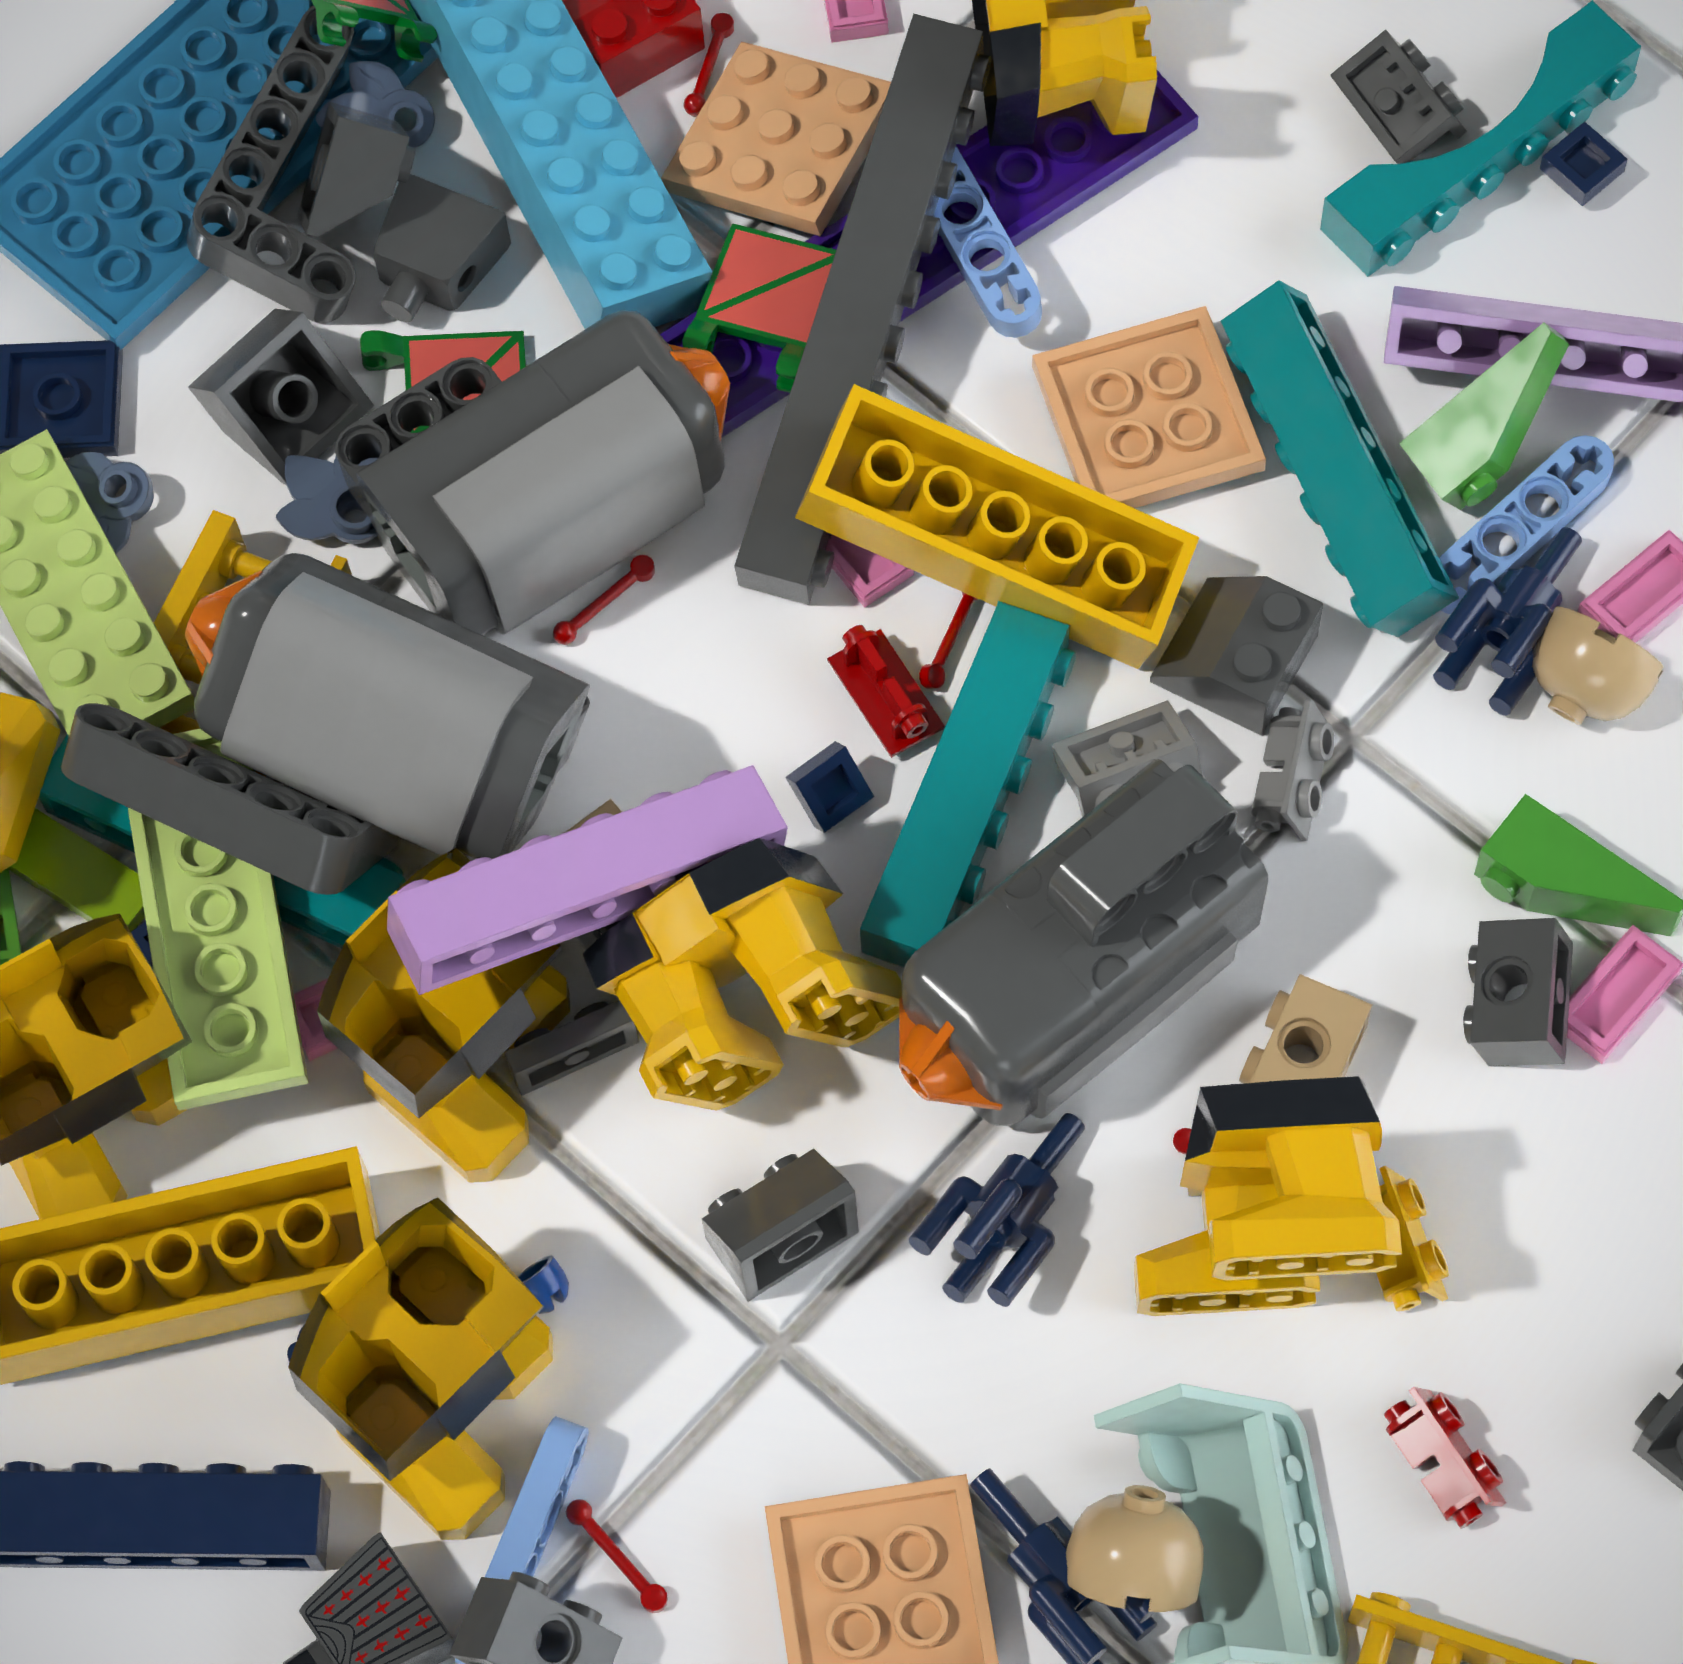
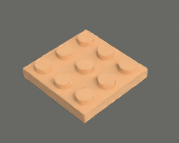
[661,41,891,237]
[1032,306,1266,508]
[764,1474,999,1664]

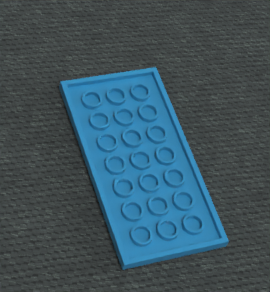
[0,0,438,350]

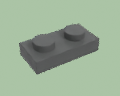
[504,1000,639,1096]

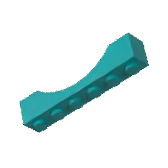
[1320,0,1641,277]

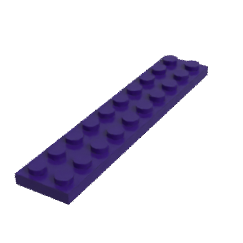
[660,70,1199,438]

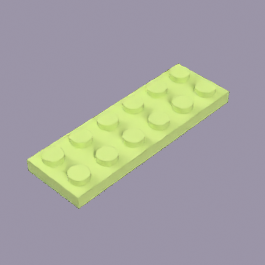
[0,429,195,736]
[128,729,309,1111]

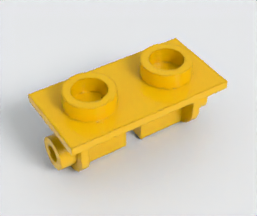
[1376,1166,1449,1312]

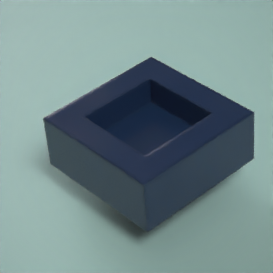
[1540,121,1628,207]
[785,741,875,833]

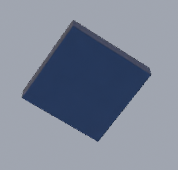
[0,340,123,458]

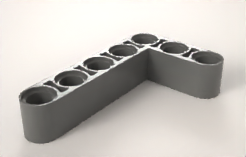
[187,6,356,323]
[61,703,400,895]

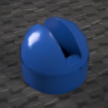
[517,1255,569,1314]

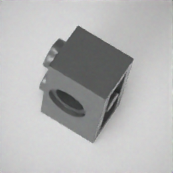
[1463,918,1573,1066]
[449,1572,623,1664]

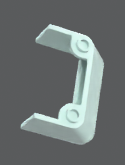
[1093,1383,1348,1664]

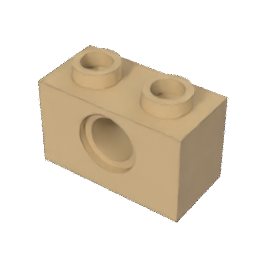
[1239,974,1373,1083]

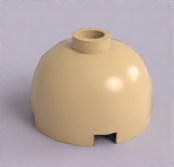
[1532,606,1664,725]
[1066,1485,1204,1612]

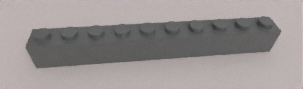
[734,13,992,605]

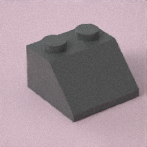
[297,102,415,237]
[188,308,375,485]
[1150,576,1323,736]
[701,1149,859,1302]

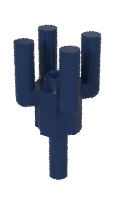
[1433,527,1582,716]
[909,1113,1085,1307]
[970,1468,1157,1664]

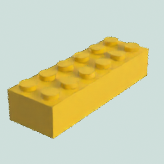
[795,384,1200,669]
[0,1146,392,1385]

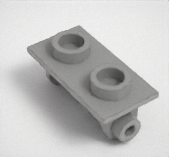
[1251,699,1334,841]

